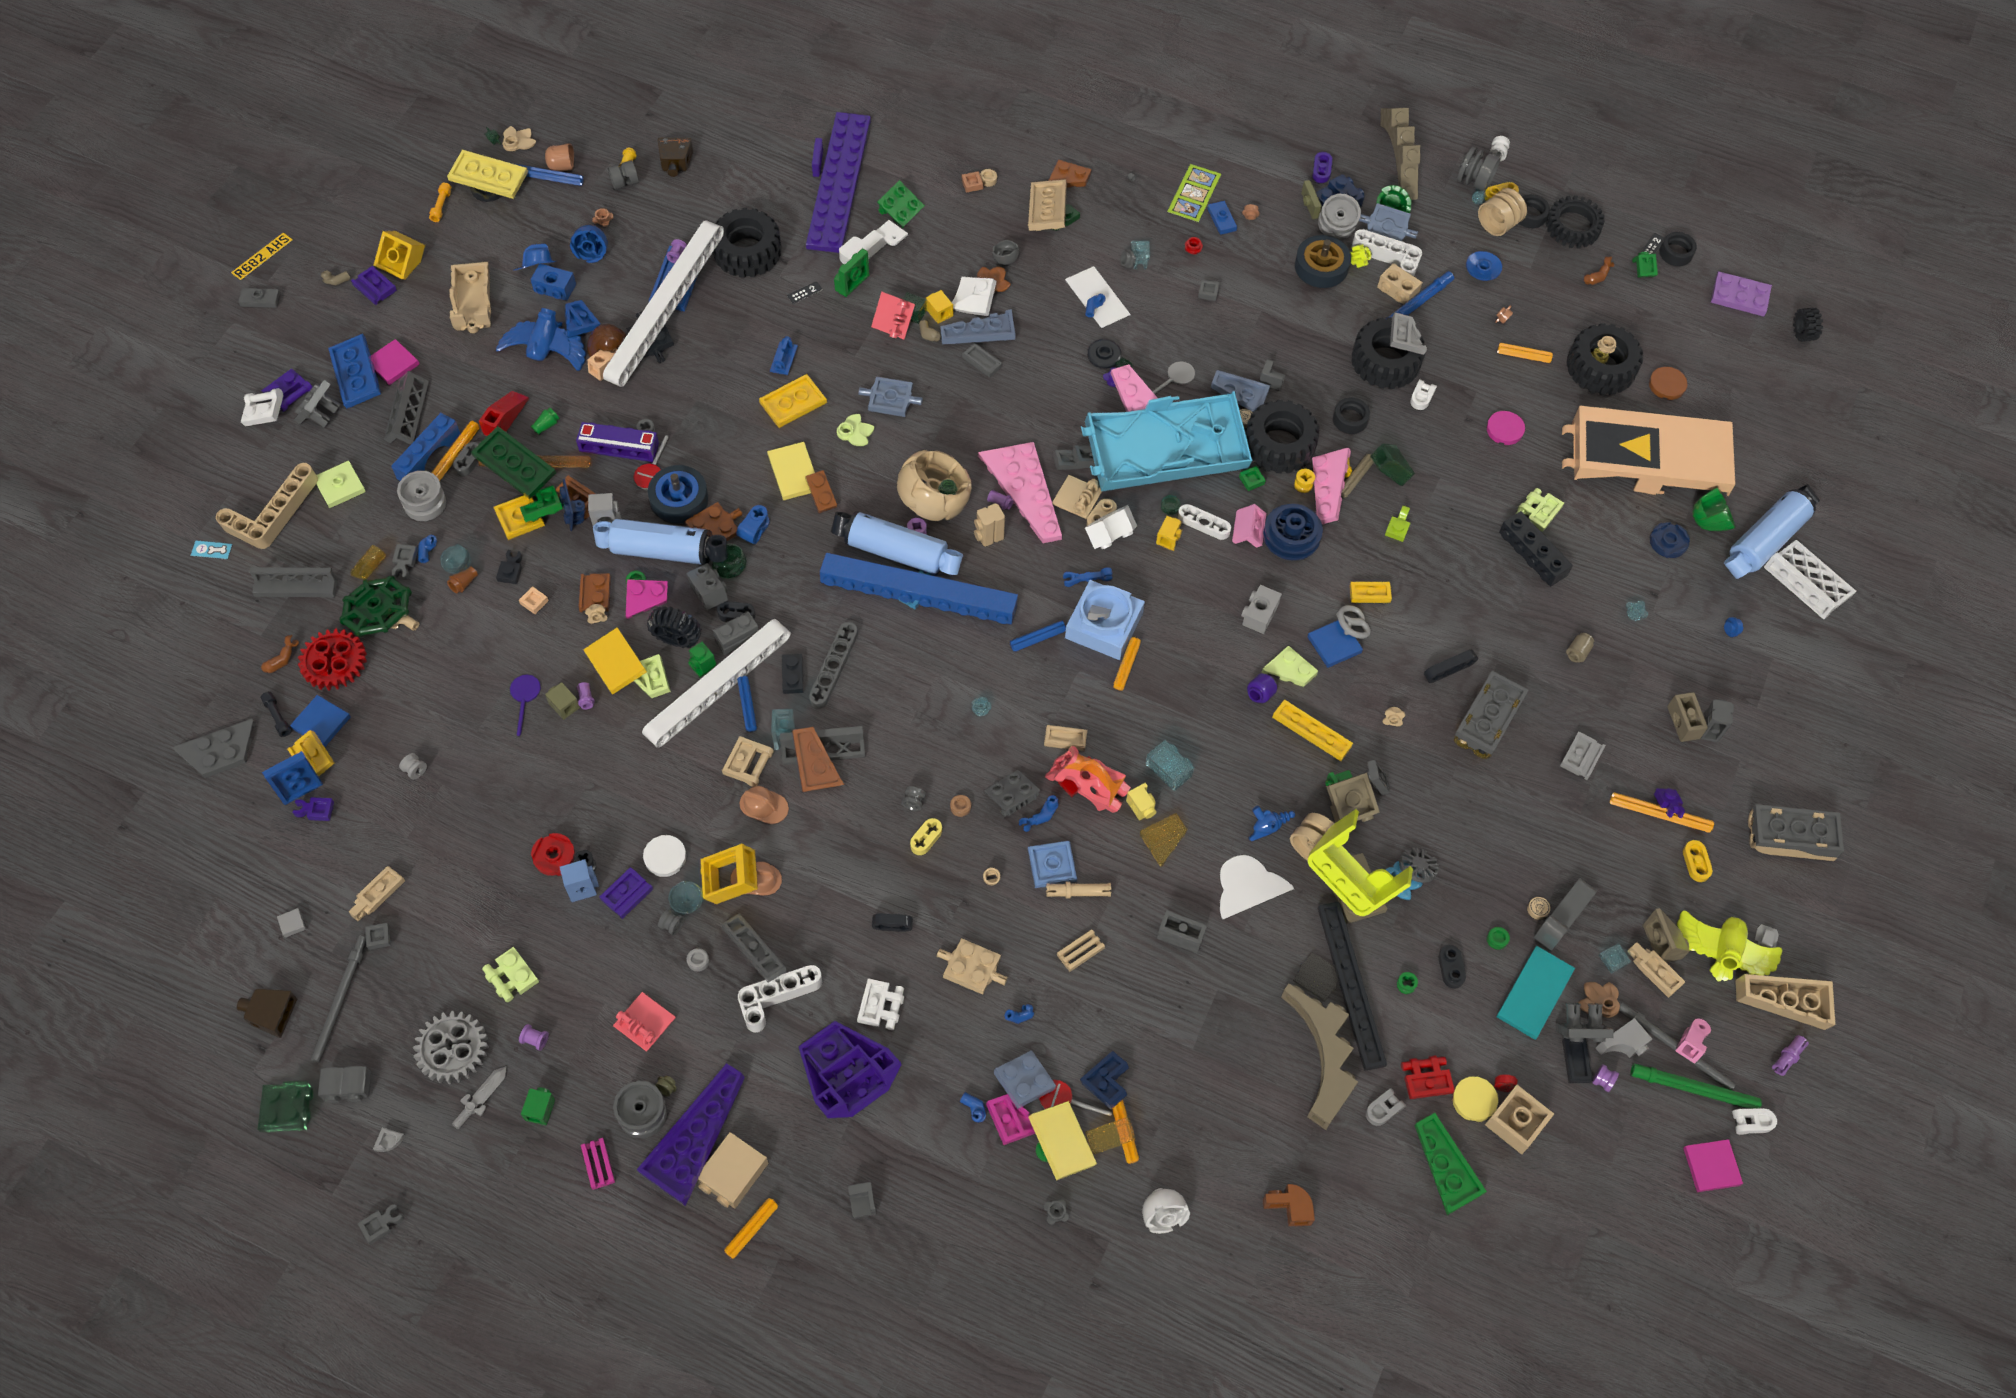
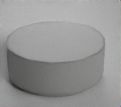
[687,948,709,972]

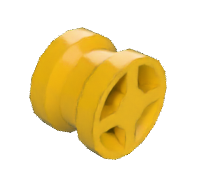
[1294,469,1315,493]

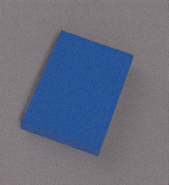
[262,751,323,805]

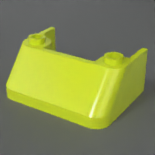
[1308,809,1413,916]

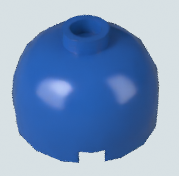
[570,225,608,263]

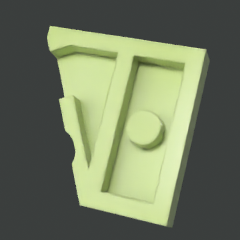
[634,654,671,698]

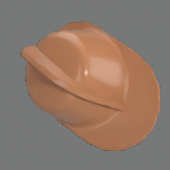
[740,786,789,824]
[731,862,782,896]

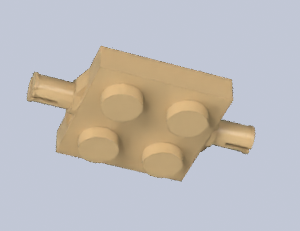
[937,938,1008,995]

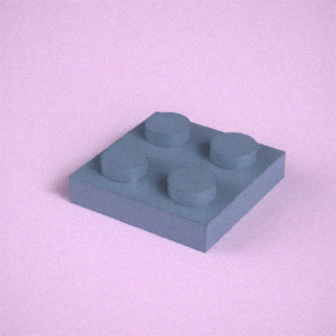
[994,1050,1056,1109]

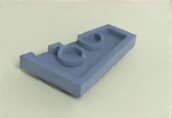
[1211,370,1270,412]

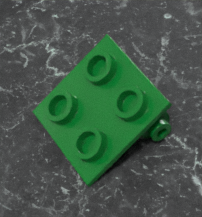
[877,180,925,228]

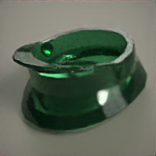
[712,544,747,578]

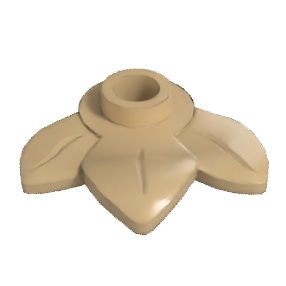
[503,126,536,151]

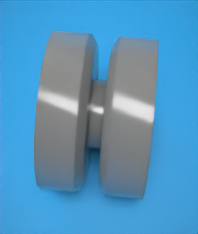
[1318,194,1361,240]
[397,471,447,521]

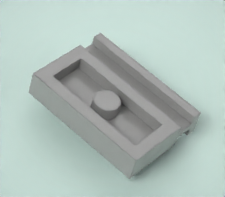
[1560,731,1606,780]

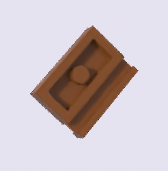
[579,573,611,612]

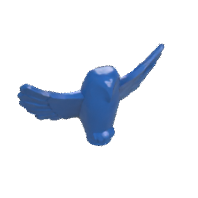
[496,308,586,371]

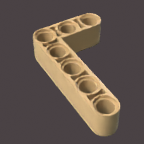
[216,463,318,549]

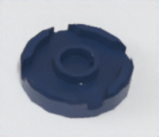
[1650,522,1690,558]

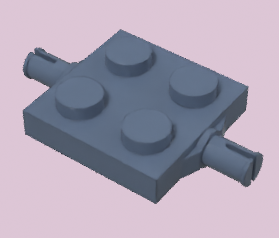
[1359,203,1418,242]
[859,377,923,417]

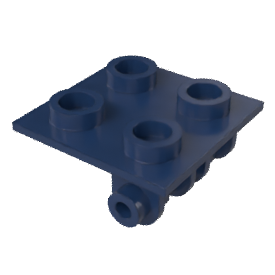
[559,479,585,531]

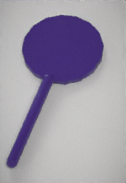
[510,675,541,736]

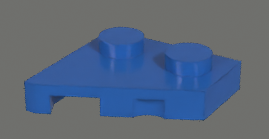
[565,300,600,337]

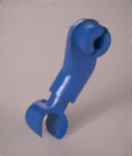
[1019,795,1059,832]

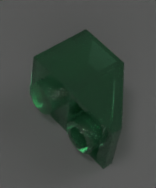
[1370,443,1415,486]

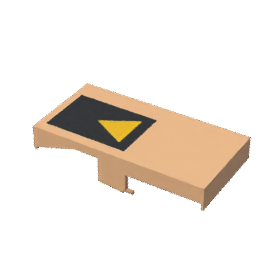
[1562,406,1735,496]

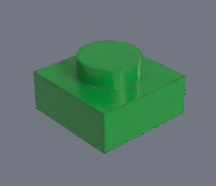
[1239,466,1266,491]

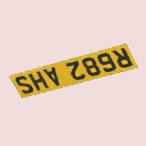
[231,233,293,280]

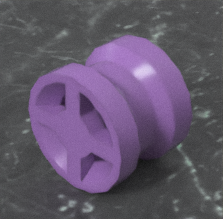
[907,518,927,535]
[1592,1064,1619,1092]

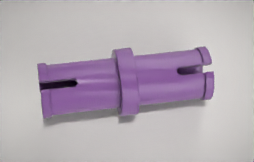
[1772,1035,1809,1076]

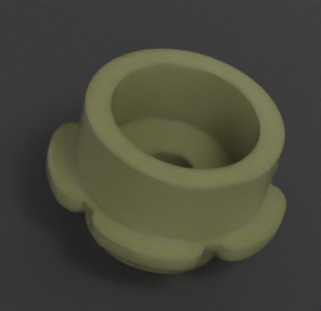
[655,1076,676,1097]

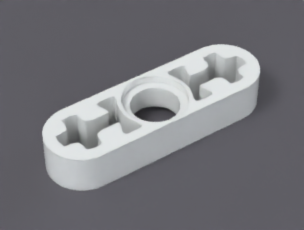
[1178,504,1231,540]

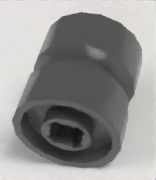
[607,160,639,190]

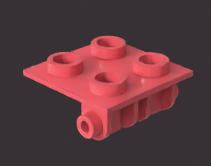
[871,292,915,339]
[613,992,676,1052]

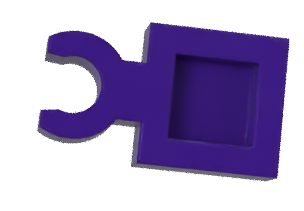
[1654,788,1685,819]
[293,797,334,821]

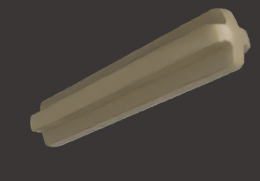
[1341,454,1375,498]

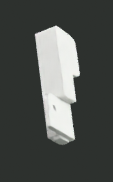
[839,220,908,264]

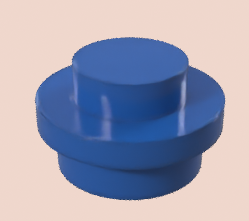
[1724,617,1743,637]

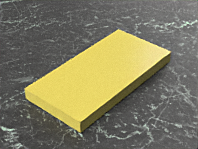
[447,150,528,199]

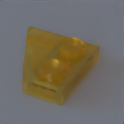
[1140,813,1187,867]

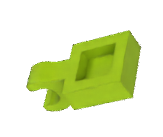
[1385,506,1410,542]

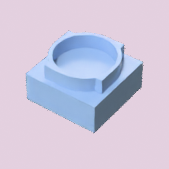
[1065,580,1145,660]

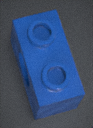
[530,263,576,301]

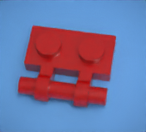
[1401,1055,1455,1099]

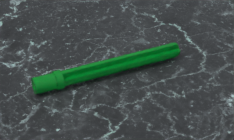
[1630,1063,1762,1109]

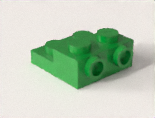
[834,248,869,297]

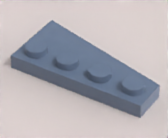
[940,309,1015,344]

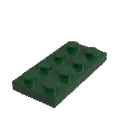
[471,426,556,499]

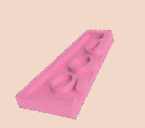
[1312,448,1351,524]

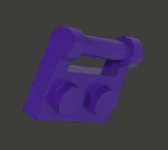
[261,368,313,412]

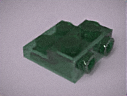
[257,1081,313,1132]

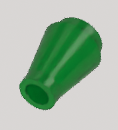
[531,407,560,435]

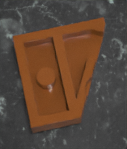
[1049,160,1091,188]

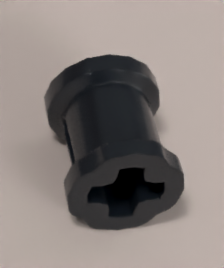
[574,850,596,872]

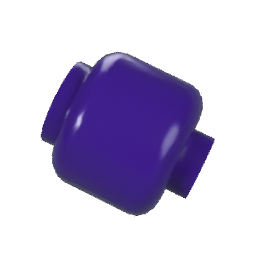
[1247,673,1277,703]

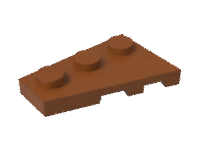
[792,727,844,792]

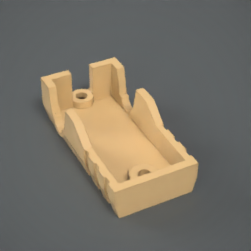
[450,262,491,333]

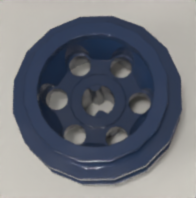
[1263,504,1323,561]

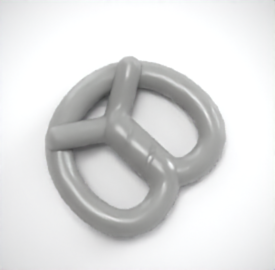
[1336,605,1371,639]

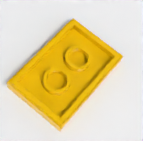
[759,374,827,428]
[583,628,647,694]

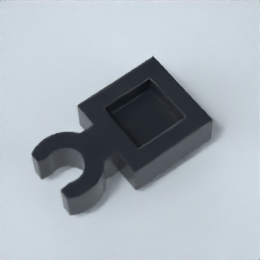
[496,550,522,584]

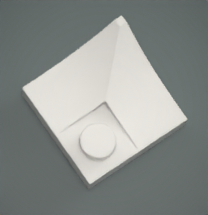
[952,277,996,316]

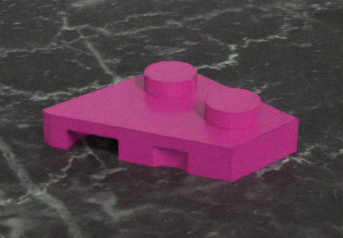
[626,580,668,619]

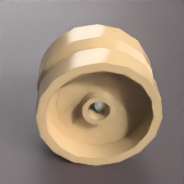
[1290,813,1344,861]

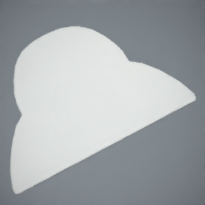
[1220,855,1294,919]

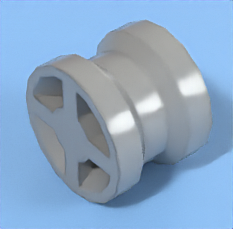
[399,753,427,780]

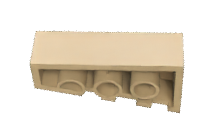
[1736,974,1835,1030]

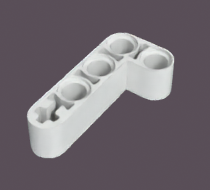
[1352,229,1422,276]
[738,965,822,1032]

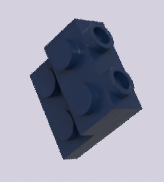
[1316,174,1365,207]

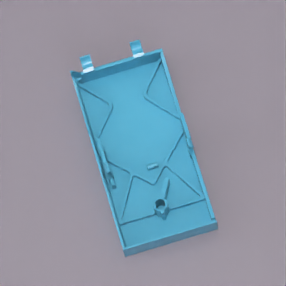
[1081,391,1252,491]

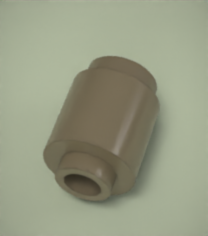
[1566,633,1594,662]

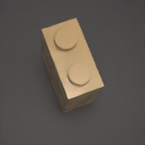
[697,1132,769,1208]

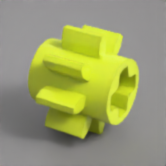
[1350,244,1371,268]

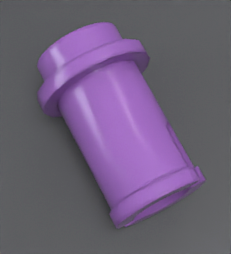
[987,490,1013,510]
[577,682,595,710]

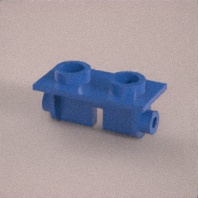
[770,336,798,375]

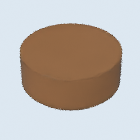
[950,795,971,817]

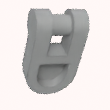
[1366,1088,1406,1126]

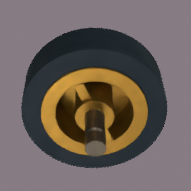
[1295,235,1351,288]

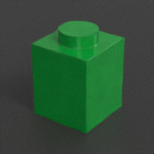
[521,1087,555,1126]

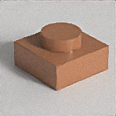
[961,172,983,193]

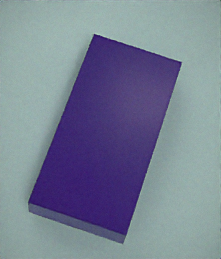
[812,138,823,177]

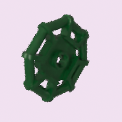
[339,576,412,637]

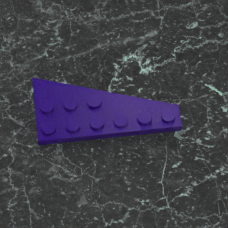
[637,1063,745,1206]

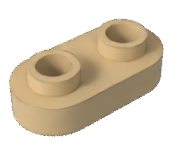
[1087,499,1117,526]

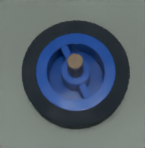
[648,465,708,523]

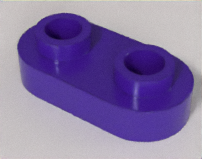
[1312,152,1332,183]

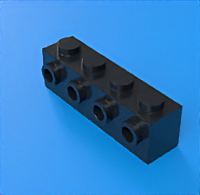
[1499,511,1573,587]

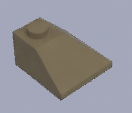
[1643,908,1689,963]

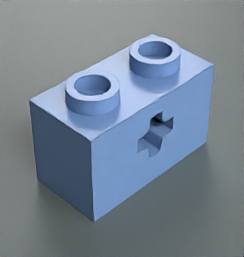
[560,859,599,902]

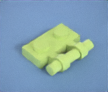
[1516,488,1564,532]
[482,947,539,1002]

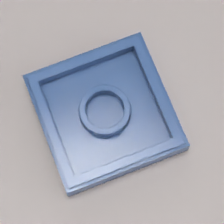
[1028,841,1077,888]

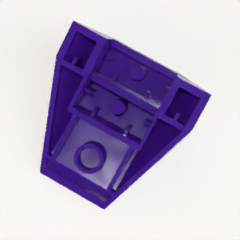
[798,1021,901,1118]

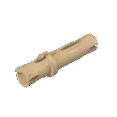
[1046,882,1111,898]

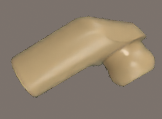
[388,615,419,631]

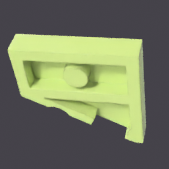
[1262,646,1318,687]

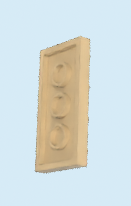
[1028,179,1067,231]

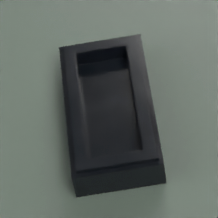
[1562,1038,1593,1083]

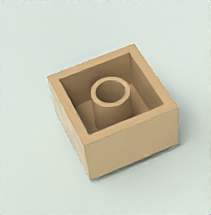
[1485,1085,1554,1154]

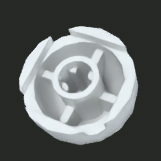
[1142,1189,1190,1234]

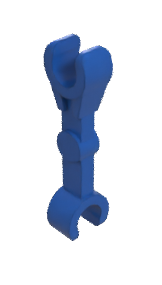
[1063,568,1113,587]

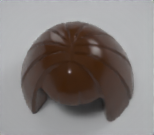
[587,324,627,357]

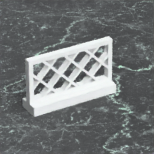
[1764,540,1857,619]

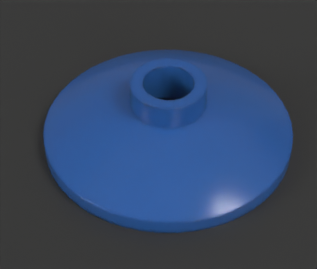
[1466,251,1502,281]

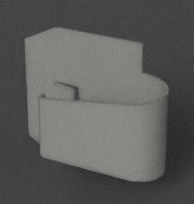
[1755,924,1779,948]

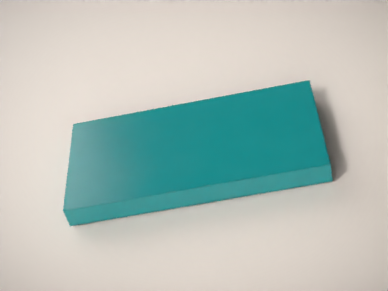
[1496,946,1575,1040]

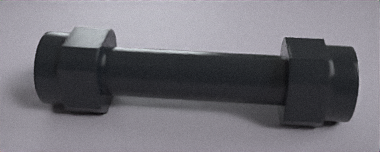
[260,691,291,737]

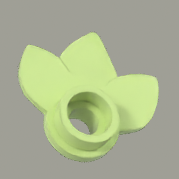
[837,414,874,446]

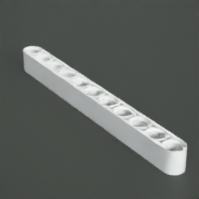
[603,220,724,387]

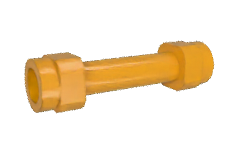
[429,182,451,222]

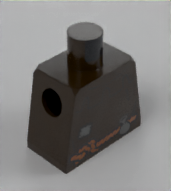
[658,138,693,177]

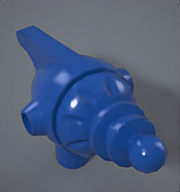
[1249,806,1295,841]

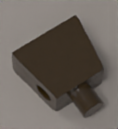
[237,989,297,1038]

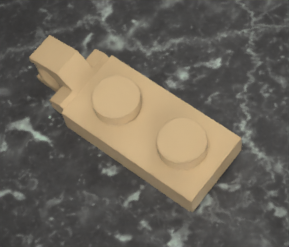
[349,866,405,921]
[1627,942,1685,998]

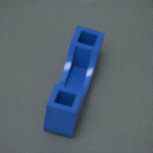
[391,413,461,481]

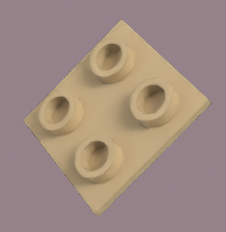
[1052,475,1102,519]

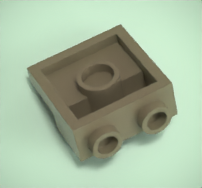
[1326,773,1380,823]

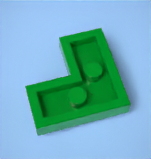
[520,485,563,522]

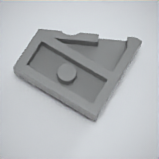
[1390,313,1427,355]

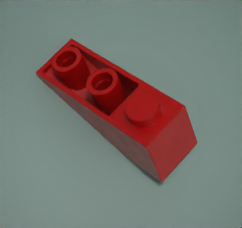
[479,391,529,436]

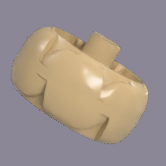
[897,450,972,521]

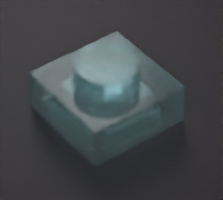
[1599,943,1631,974]

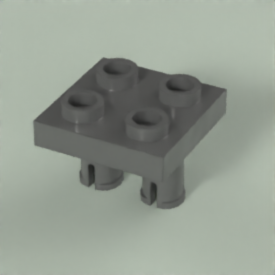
[294,380,340,428]
[1556,1003,1613,1042]

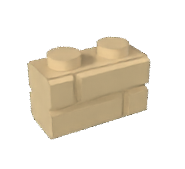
[974,503,1005,547]

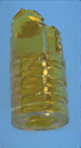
[351,545,386,580]

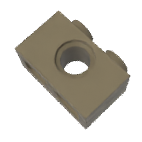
[1667,692,1708,742]

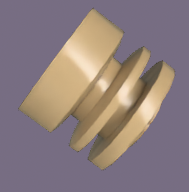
[1478,188,1527,236]

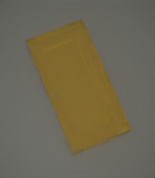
[1086,1117,1136,1154]

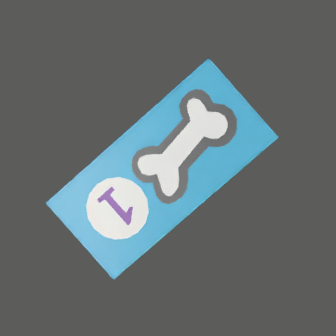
[191,541,232,559]

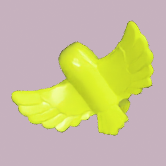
[1677,911,1782,981]

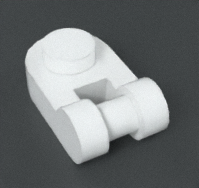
[1410,379,1437,410]
[1732,1108,1777,1135]

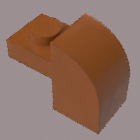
[1263,1184,1315,1226]

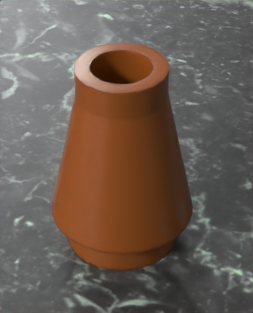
[447,566,478,593]

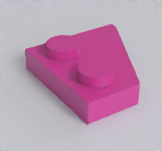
[986,1094,1036,1145]

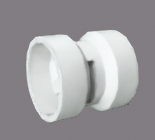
[1490,136,1510,161]

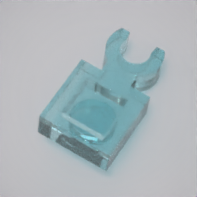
[1131,241,1150,269]

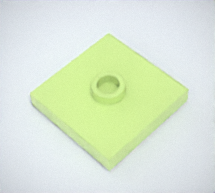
[316,461,366,508]

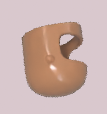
[545,143,574,171]

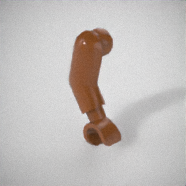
[1584,256,1614,285]
[261,635,299,673]

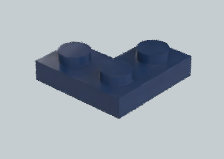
[1080,1051,1129,1109]

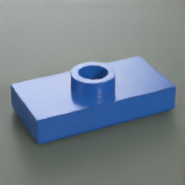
[1207,201,1237,235]

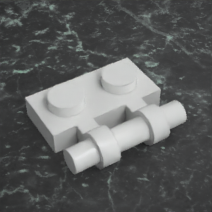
[857,979,904,1030]

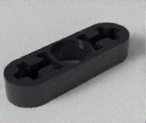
[1423,649,1479,683]

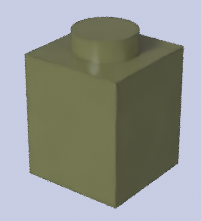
[545,682,580,720]

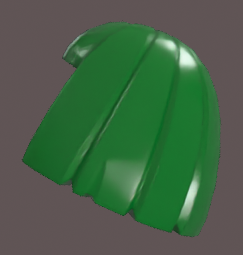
[1376,185,1412,213]
[1693,487,1736,531]

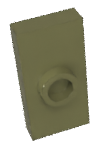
[1301,180,1321,219]

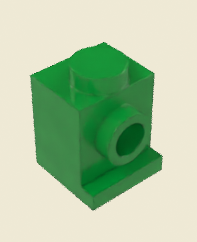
[688,642,716,678]

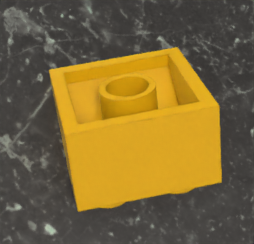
[374,231,425,280]

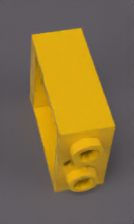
[700,844,758,904]

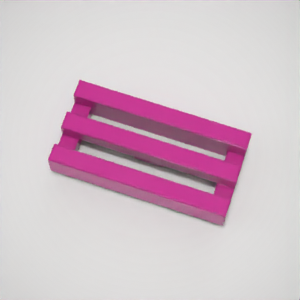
[581,1138,615,1190]

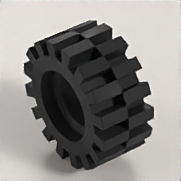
[1793,307,1823,342]

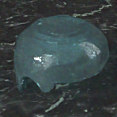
[440,544,471,574]
[668,880,704,914]

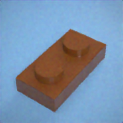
[805,470,837,513]

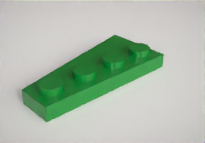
[1415,1113,1487,1216]

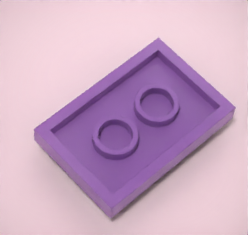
[1711,271,1772,316]

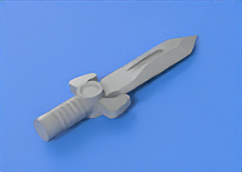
[452,1067,506,1129]

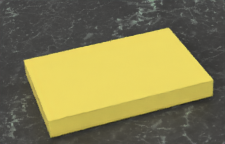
[767,442,815,500]
[1028,1101,1097,1180]

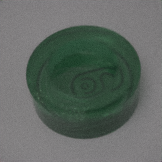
[1161,495,1180,515]

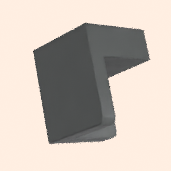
[1260,360,1285,391]
[848,1182,876,1218]

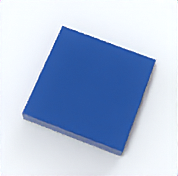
[1307,620,1363,668]
[290,695,351,747]

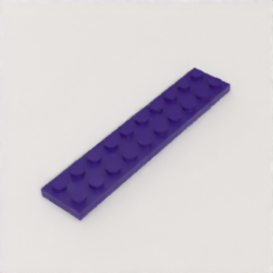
[806,112,871,253]

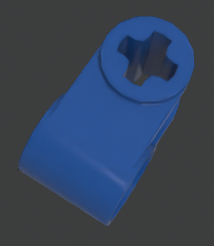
[736,505,769,544]

